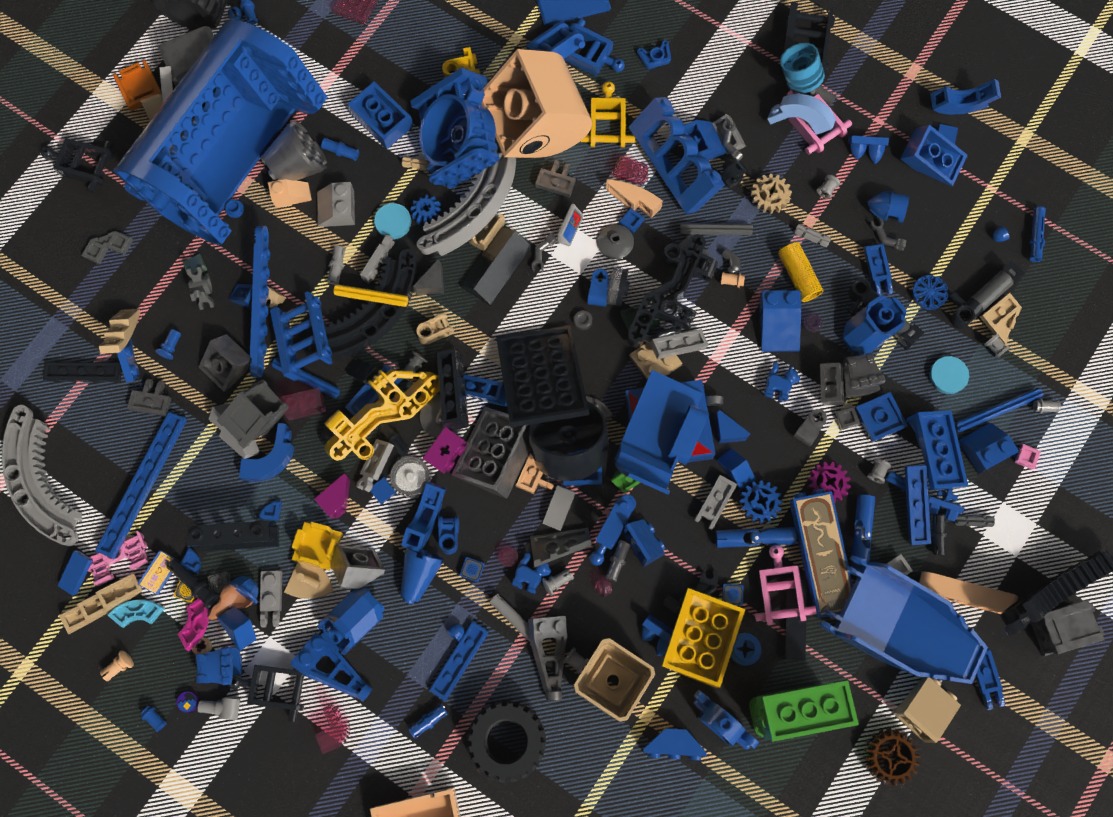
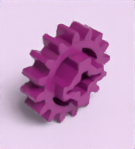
[807,462,851,503]

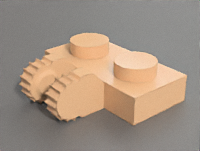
[516,453,554,494]

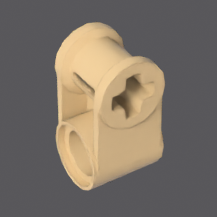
[417,313,454,345]

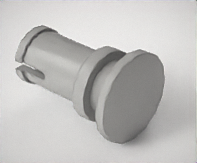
[542,568,574,596]

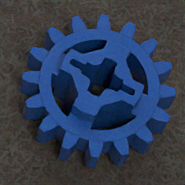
[739,480,783,524]

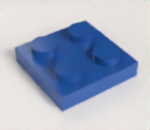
[855,392,908,443]

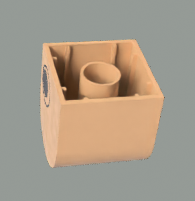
[481,49,592,158]

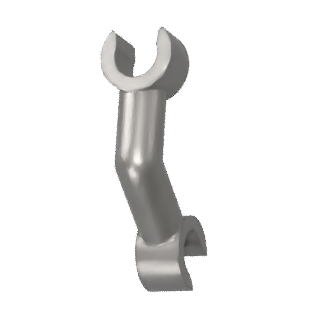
[723,121,743,161]
[870,219,907,251]
[532,233,557,272]

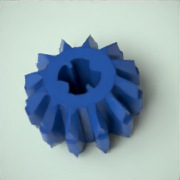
[410,194,442,225]

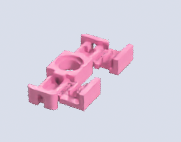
[88,531,149,586]

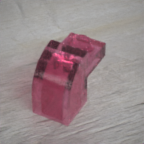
[315,705,350,754]

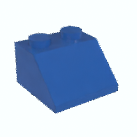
[958,423,1019,474]

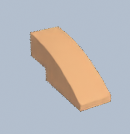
[606,180,663,218]

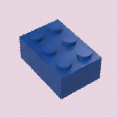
[347,82,414,149]

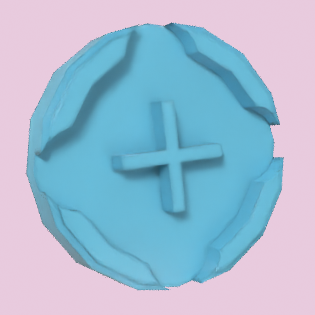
[374,203,412,239]
[929,356,969,394]

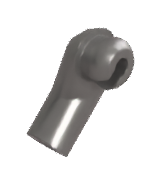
[721,248,741,274]

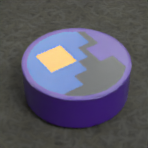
[177,692,199,712]

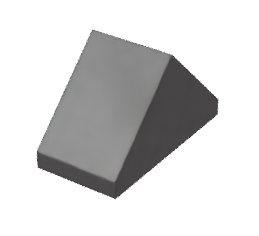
[413,260,444,295]

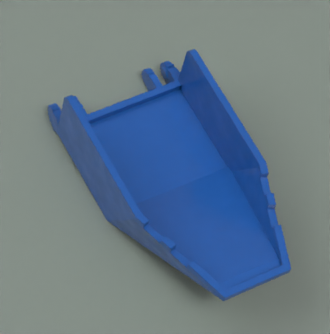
[819,555,988,684]

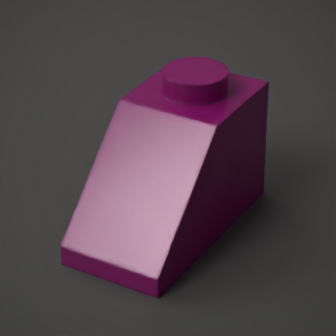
[314,474,350,520]

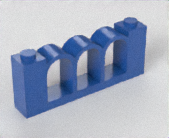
[629,97,725,214]

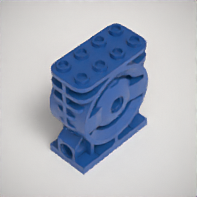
[411,68,500,188]

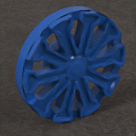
[912,275,949,310]

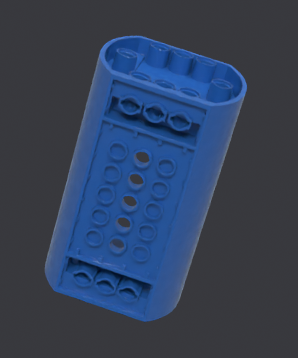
[113,19,328,245]

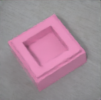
[1014,444,1041,470]

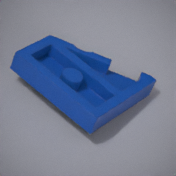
[117,339,139,383]

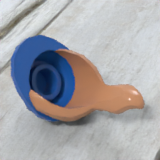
[208,576,258,620]

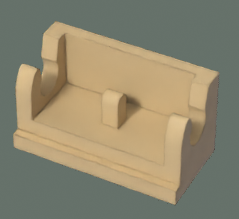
[469,213,505,252]

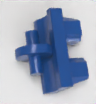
[928,489,965,522]

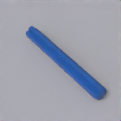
[955,387,1043,432]

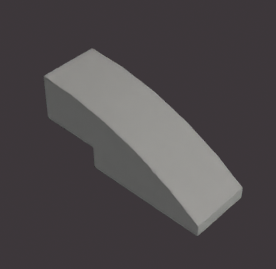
[209,403,260,459]

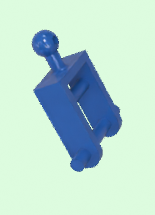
[564,19,625,76]
[526,22,585,58]
[590,494,636,566]

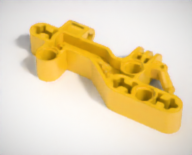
[324,370,440,460]

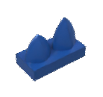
[848,136,889,164]
[641,614,673,656]

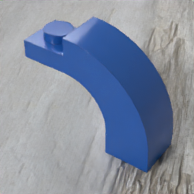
[930,79,1001,115]
[239,423,295,482]
[401,481,446,552]

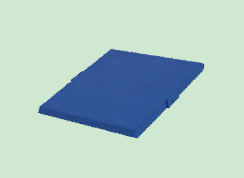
[537,0,611,26]

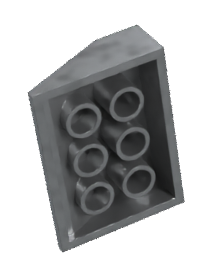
[451,407,530,499]

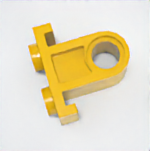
[442,47,480,79]

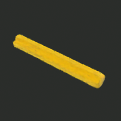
[334,284,408,307]

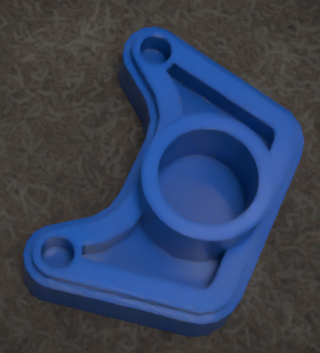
[637,40,671,70]

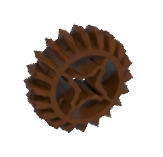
[863,728,921,786]

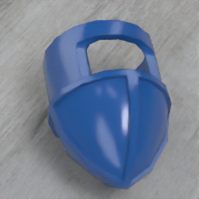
[867,191,909,223]

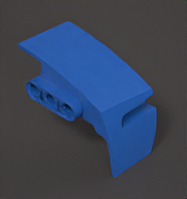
[614,370,709,495]

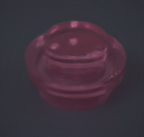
[498,547,518,567]
[596,577,612,597]

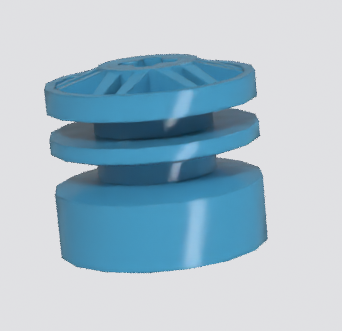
[780,43,825,93]

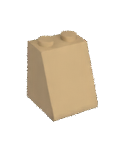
[892,677,961,743]

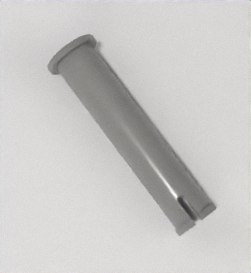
[489,594,531,645]

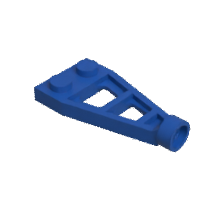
[290,632,373,702]

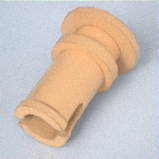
[100,651,134,681]

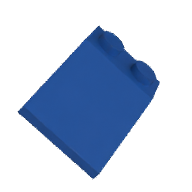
[901,124,967,186]
[759,291,801,352]
[623,519,665,567]

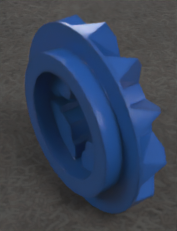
[730,633,761,666]

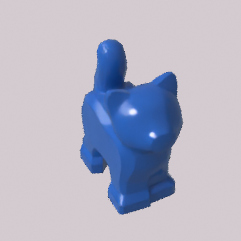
[764,362,800,403]
[511,552,551,594]

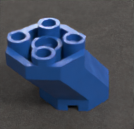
[842,295,907,355]
[317,587,385,655]

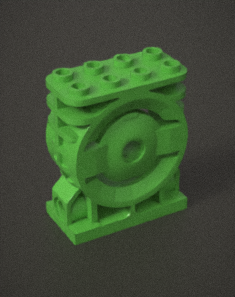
[749,680,859,742]

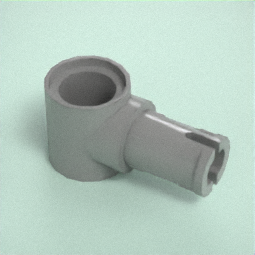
[198,698,240,720]

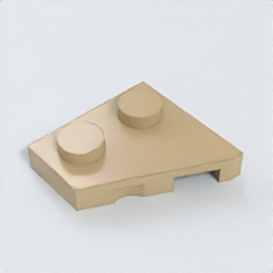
[980,293,1022,344]

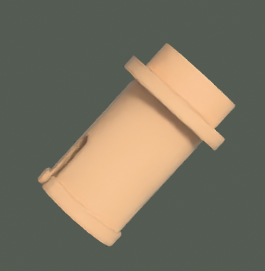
[721,272,745,288]

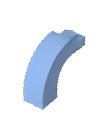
[767,94,836,135]

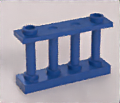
[270,291,332,381]

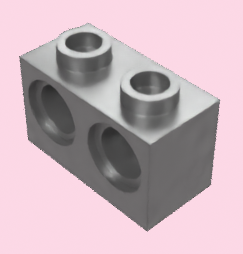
[820,363,844,406]

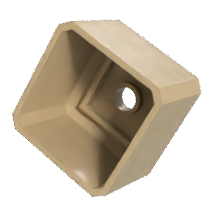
[574,638,655,722]

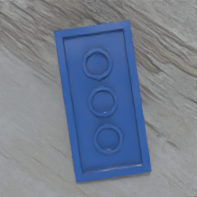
[906,410,968,490]

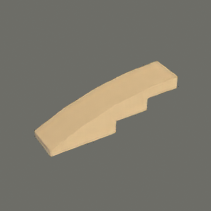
[99,309,140,353]
[59,573,143,634]

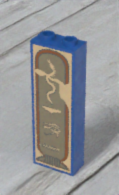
[789,489,853,618]

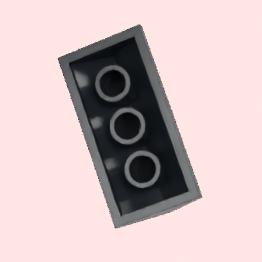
[460,228,532,306]

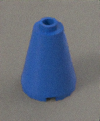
[400,548,444,604]

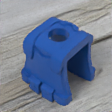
[196,647,243,685]

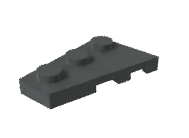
[530,528,592,567]

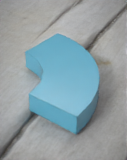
[107,599,165,628]

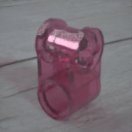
[612,156,649,185]

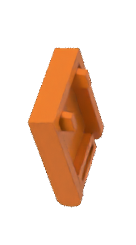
[112,60,162,112]

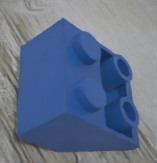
[684,120,727,167]

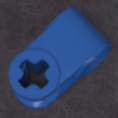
[587,269,609,307]
[438,516,459,555]

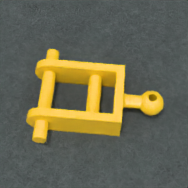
[581,81,635,147]

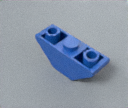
[643,728,707,760]

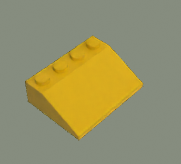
[662,588,745,688]

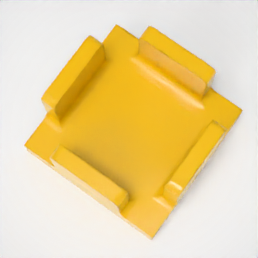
[292,522,343,571]

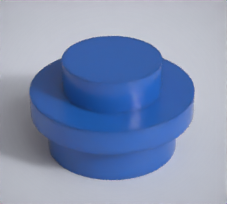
[225,200,244,218]

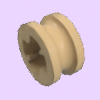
[192,637,212,654]

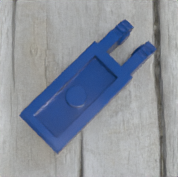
[864,244,893,295]
[974,649,1005,710]

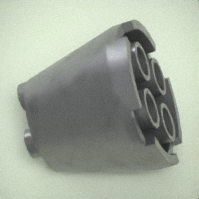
[261,121,327,181]

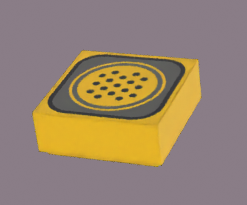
[173,581,196,603]

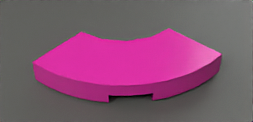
[178,599,210,651]

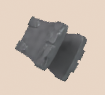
[842,352,886,398]

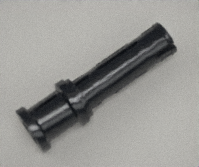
[166,558,219,608]

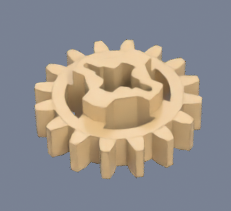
[751,174,792,214]

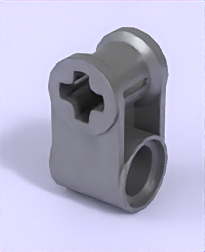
[793,409,827,447]

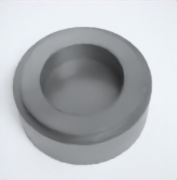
[574,310,592,330]
[705,396,723,406]

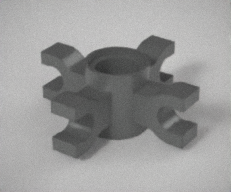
[186,264,215,310]

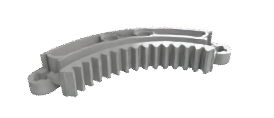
[417,139,516,256]
[2,405,82,546]

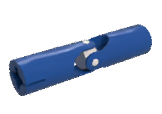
[850,494,875,572]
[715,527,797,548]

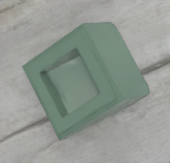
[183,254,207,278]

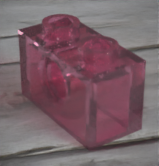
[281,388,326,420]

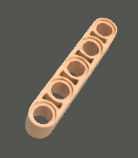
[919,572,1019,614]

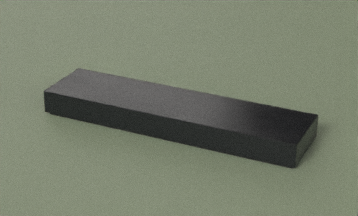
[43,362,122,382]
[784,578,807,661]

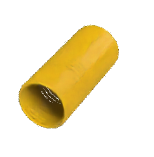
[778,242,824,302]

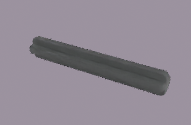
[680,223,753,235]

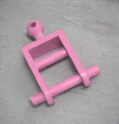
[787,90,852,155]
[755,545,817,625]

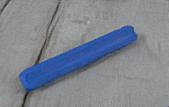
[272,358,341,399]

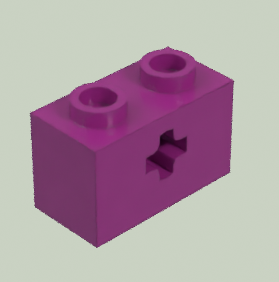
[422,427,467,474]

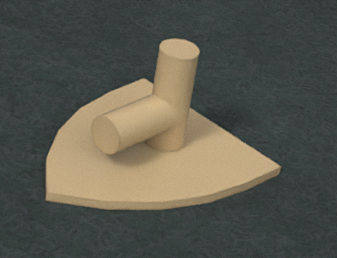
[284,562,334,599]

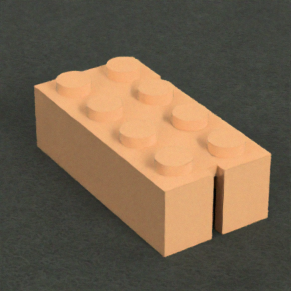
[370,787,461,817]

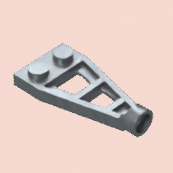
[528,616,567,701]

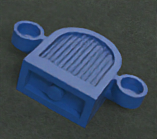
[693,690,759,750]

